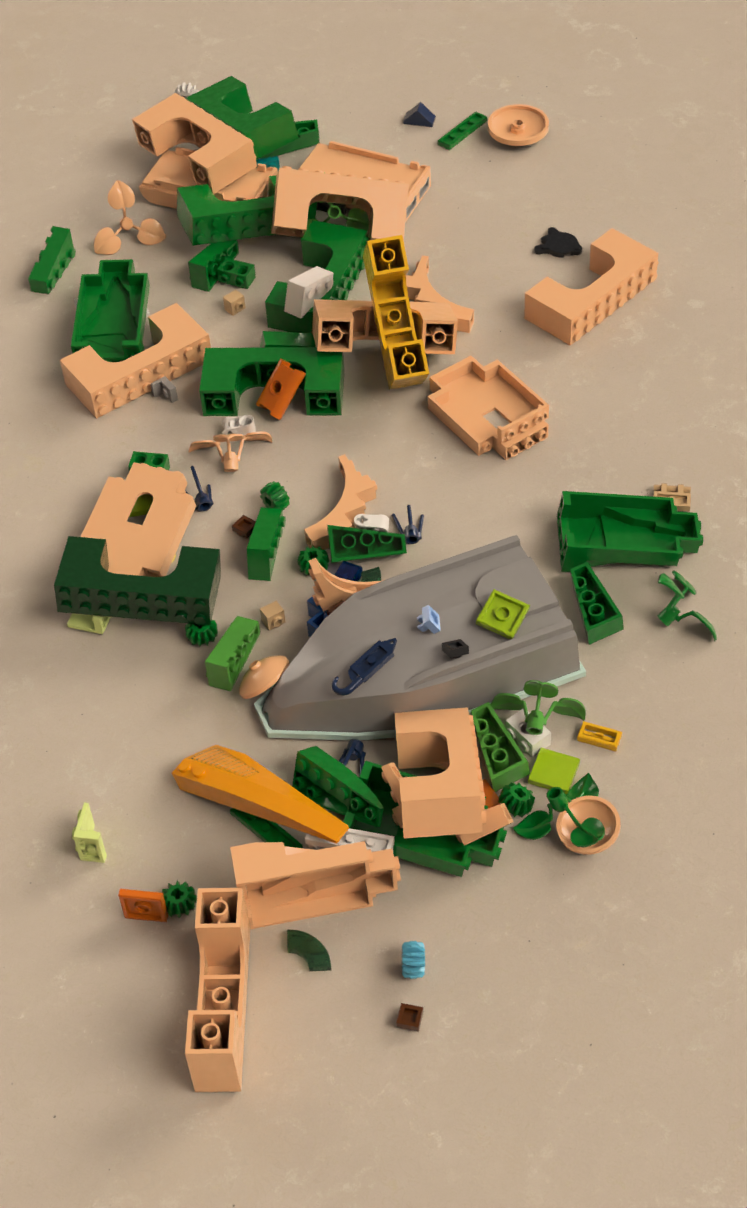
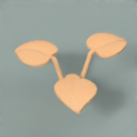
[94,180,166,255]
[189,432,272,472]

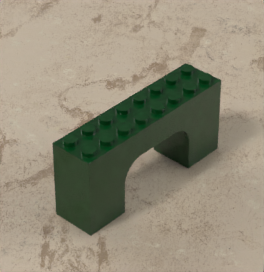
[54,536,221,625]

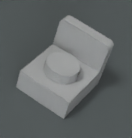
[151,376,178,403]

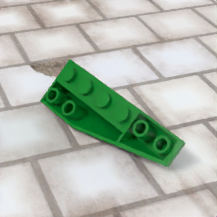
[292,746,384,827]

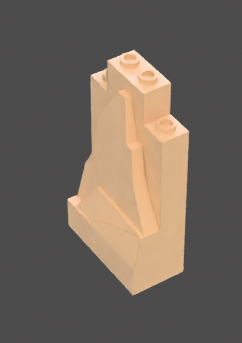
[230,841,401,929]

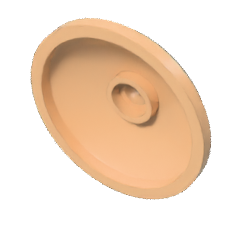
[239,655,289,699]
[556,796,621,855]

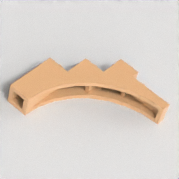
[406,255,474,333]
[304,454,377,550]
[308,558,383,612]
[381,763,513,846]

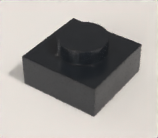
[442,639,469,658]

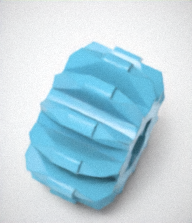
[401,941,425,979]

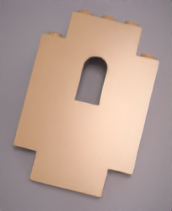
[428,356,549,460]
[81,462,196,577]

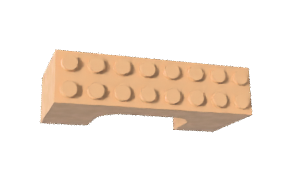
[132,93,257,194]
[271,166,409,241]
[524,228,658,346]
[312,299,458,354]
[60,303,211,419]
[394,707,486,838]
[185,888,250,1092]

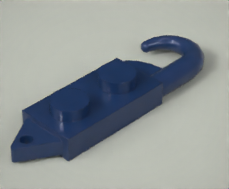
[331,638,397,696]

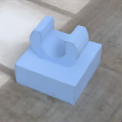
[417,605,441,634]

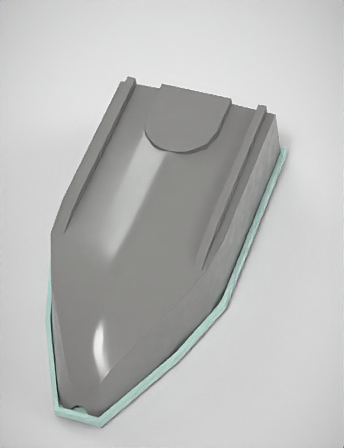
[254,535,586,741]

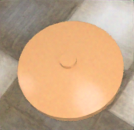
[488,104,549,146]

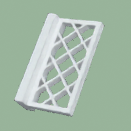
[305,828,395,852]

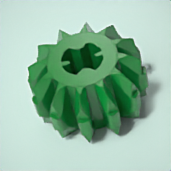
[260,481,290,510]
[297,546,330,576]
[185,620,218,647]
[498,782,535,817]
[162,880,197,919]

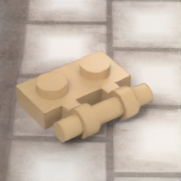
[653,483,691,512]

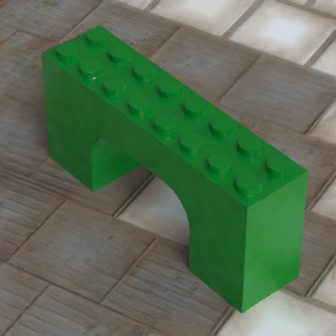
[186,76,299,160]
[177,175,317,246]
[265,220,370,333]
[199,347,345,416]

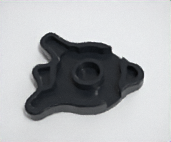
[534,227,582,258]

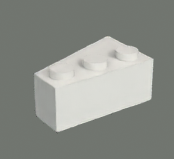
[284,266,334,318]

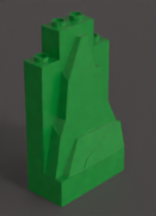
[71,259,150,362]
[556,491,703,572]
[343,761,507,877]

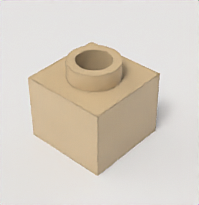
[223,289,246,316]
[260,601,286,631]

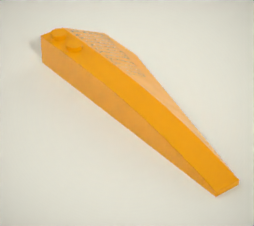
[172,745,349,844]

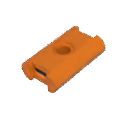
[255,358,306,420]

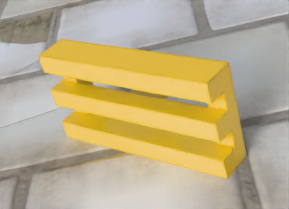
[577,721,622,752]

